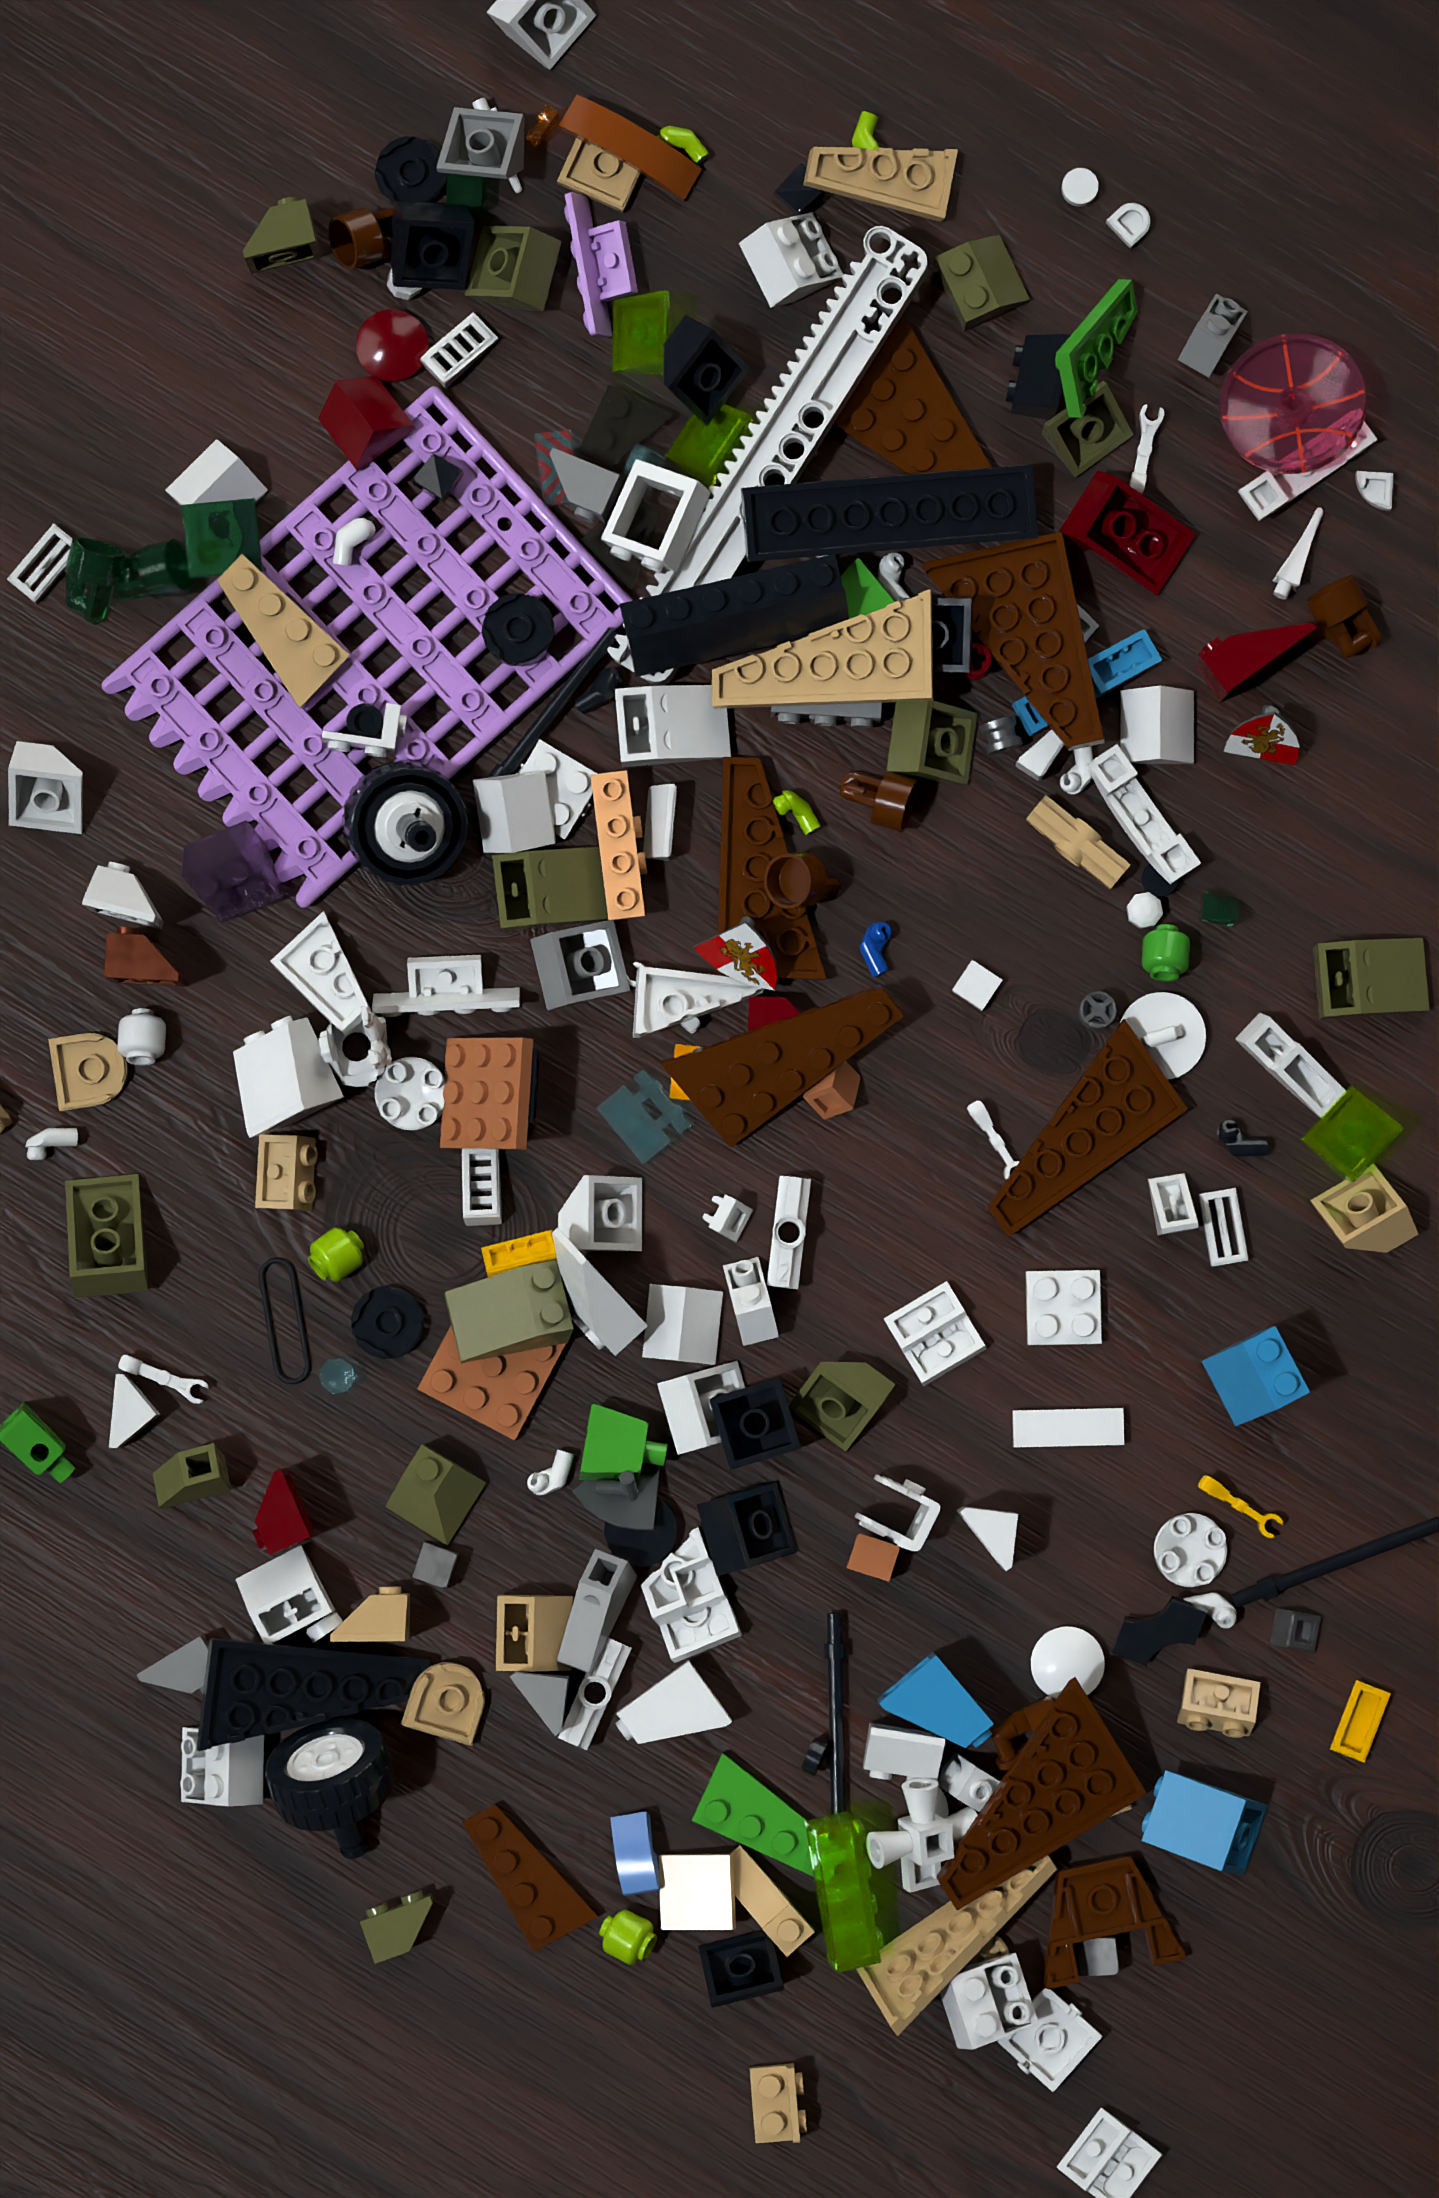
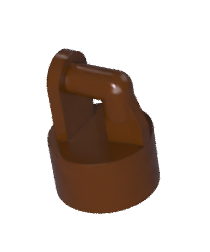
[328,207,394,270]
[1305,575,1382,658]
[839,771,919,833]
[764,852,841,909]
[991,1696,1054,1770]

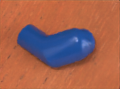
[859,921,892,978]

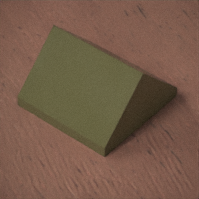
[1041,381,1134,478]

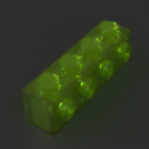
[805,1811,884,1973]

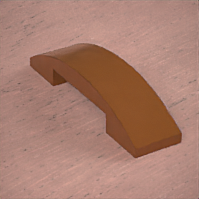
[558,94,702,201]

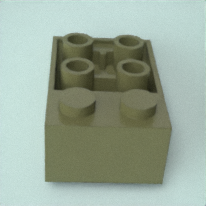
[492,847,608,932]
[1313,938,1430,1020]

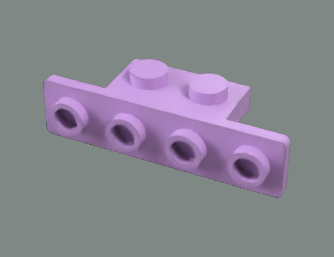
[564,192,638,339]

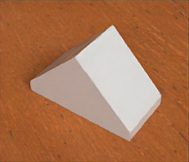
[1148,1173,1198,1235]
[109,1374,161,1448]

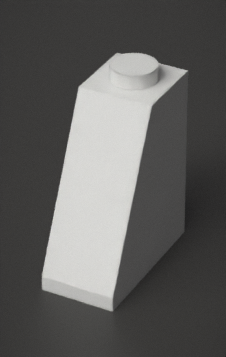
[615,1660,732,1744]

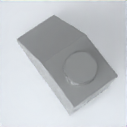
[550,447,622,524]
[137,1634,209,1694]

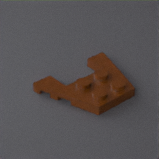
[1043,1855,1186,1989]

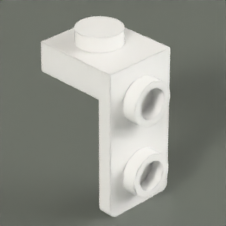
[321,703,407,757]
[937,1752,1000,1812]

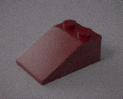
[1059,471,1196,595]
[1194,622,1316,702]

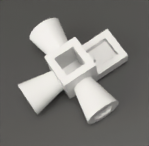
[866,1778,978,1893]

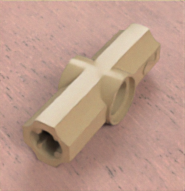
[1026,795,1130,890]

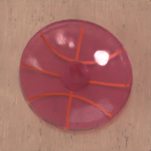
[1219,333,1367,474]

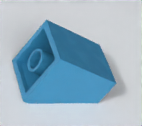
[1201,1326,1310,1426]
[877,1652,994,1748]
[1141,1770,1268,1875]

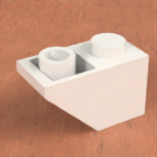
[723,1257,779,1346]

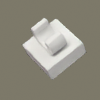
[703,1194,753,1242]

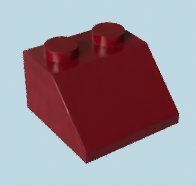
[252,1468,316,1555]

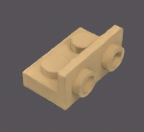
[255,1135,318,1211]
[1177,1669,1261,1738]
[749,2063,807,2143]

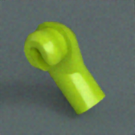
[852,111,882,150]
[656,126,710,165]
[773,790,821,836]

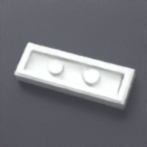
[1012,1408,1124,1447]

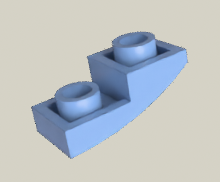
[611,1811,660,1896]

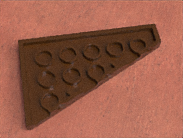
[812,290,992,475]
[923,531,1105,751]
[936,1677,1147,1911]

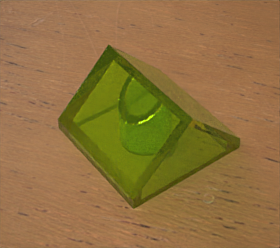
[612,290,670,374]
[665,404,752,486]
[1301,1086,1404,1183]

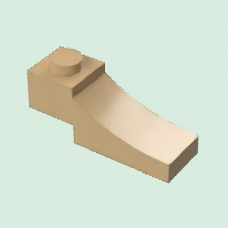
[730,1844,815,1957]

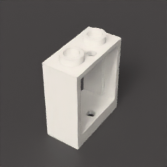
[601,459,711,573]

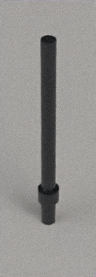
[474,627,619,802]
[1230,1517,1439,1609]
[824,1613,846,1837]

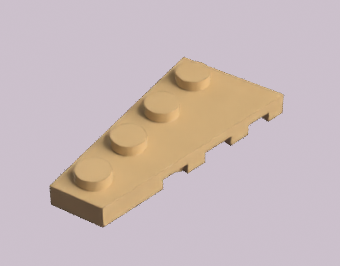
[803,147,958,222]
[217,554,350,709]

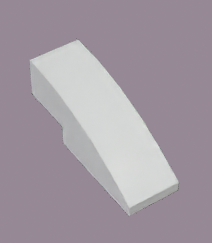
[1235,1013,1348,1119]

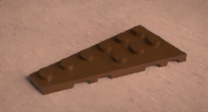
[717,757,827,980]
[661,984,904,1148]
[986,1019,1188,1237]

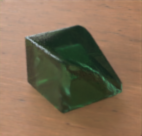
[446,173,484,212]
[1198,890,1239,926]

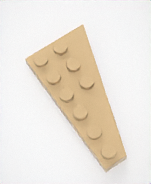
[712,589,933,709]
[855,1855,1057,2036]

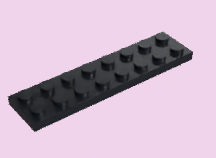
[741,464,1038,562]

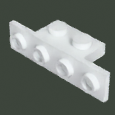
[372,955,520,1017]

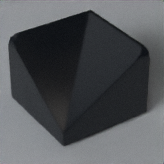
[774,163,826,216]
[412,454,464,504]

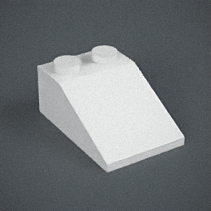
[552,1228,648,1356]

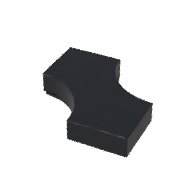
[1112,1596,1207,1666]

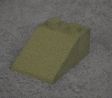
[65,1174,148,1298]
[444,1260,574,1363]

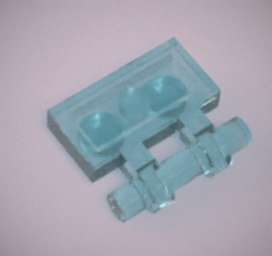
[596,1069,691,1165]

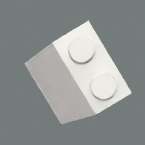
[233,1016,344,1138]

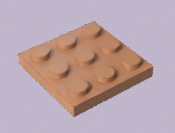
[440,1037,533,1150]
[417,1326,567,1441]

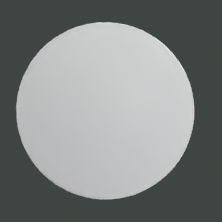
[1120,992,1206,1080]

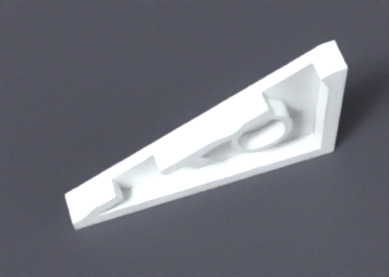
[633,966,764,1038]

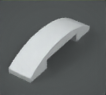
[1238,410,1377,521]
[1086,744,1201,884]

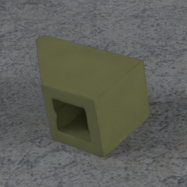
[153,1443,231,1509]
[360,1890,434,1964]

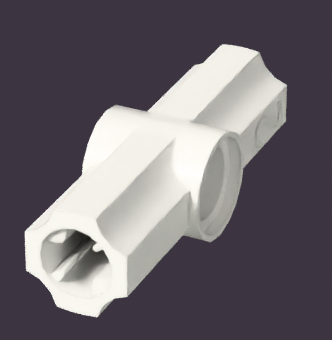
[766,1176,811,1289]
[558,1638,632,1750]

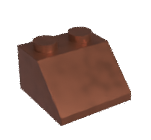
[104,927,186,987]

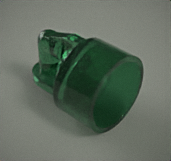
[65,538,126,625]
[113,539,194,600]

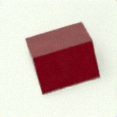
[318,376,416,472]

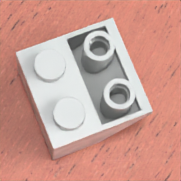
[739,212,843,308]
[236,1545,335,1644]
[180,1727,264,1806]
[940,1953,1039,2050]

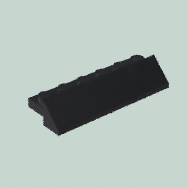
[619,554,849,677]

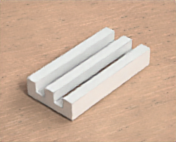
[7,524,83,604]
[1198,1188,1248,1267]

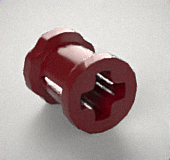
[960,643,991,680]

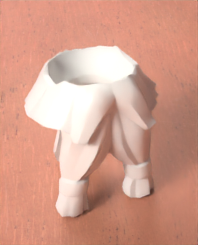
[318,1006,392,1087]

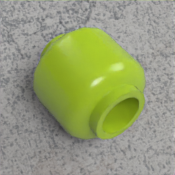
[308,1227,364,1282]
[599,1909,657,1965]

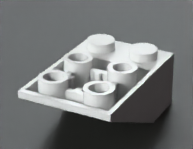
[615,685,731,767]

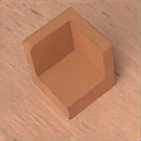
[803,1061,860,1120]
[846,1534,900,1582]

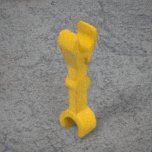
[1198,1475,1283,1538]

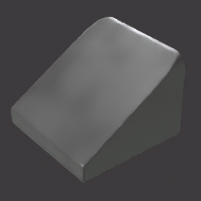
[412,1542,459,1589]
[1270,1608,1321,1653]
[1077,1935,1119,1976]

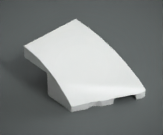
[641,1527,742,1663]

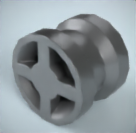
[980,716,1022,755]
[1078,991,1117,1030]

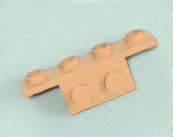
[591,770,647,921]

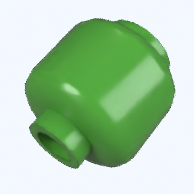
[1141,924,1190,981]

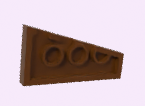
[463,1803,599,1953]

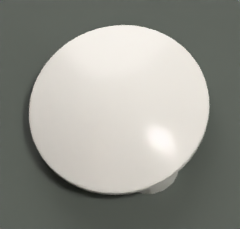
[375,1057,446,1130]
[1154,1513,1227,1587]
[1031,1626,1105,1699]

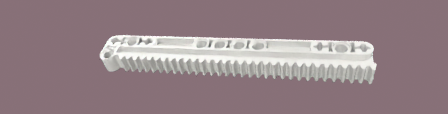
[607,226,928,686]

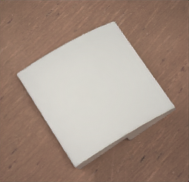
[884,1281,987,1387]
[1057,2108,1164,2198]

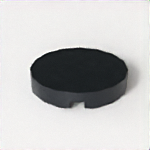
[375,136,447,205]
[481,593,555,667]
[351,1286,425,1359]
[604,1497,677,1567]

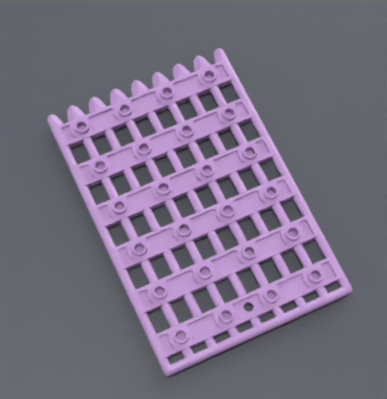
[101,386,633,908]

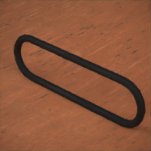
[259,1258,310,1384]

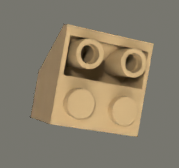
[496,1594,573,1672]

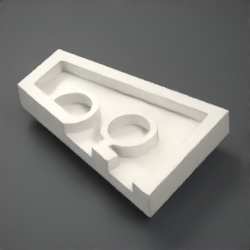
[270,911,372,1036]

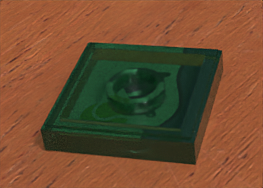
[181,498,263,578]

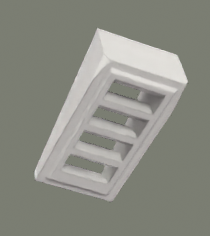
[420,312,499,389]
[1015,730,1064,781]
[462,1149,502,1226]

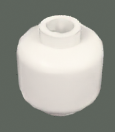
[117,1008,166,1065]

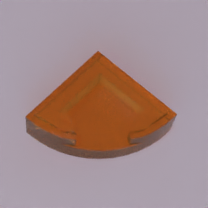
[526,105,559,148]

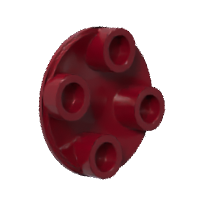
[356,309,429,383]

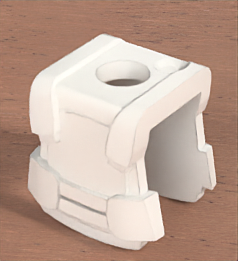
[855,1474,940,1551]

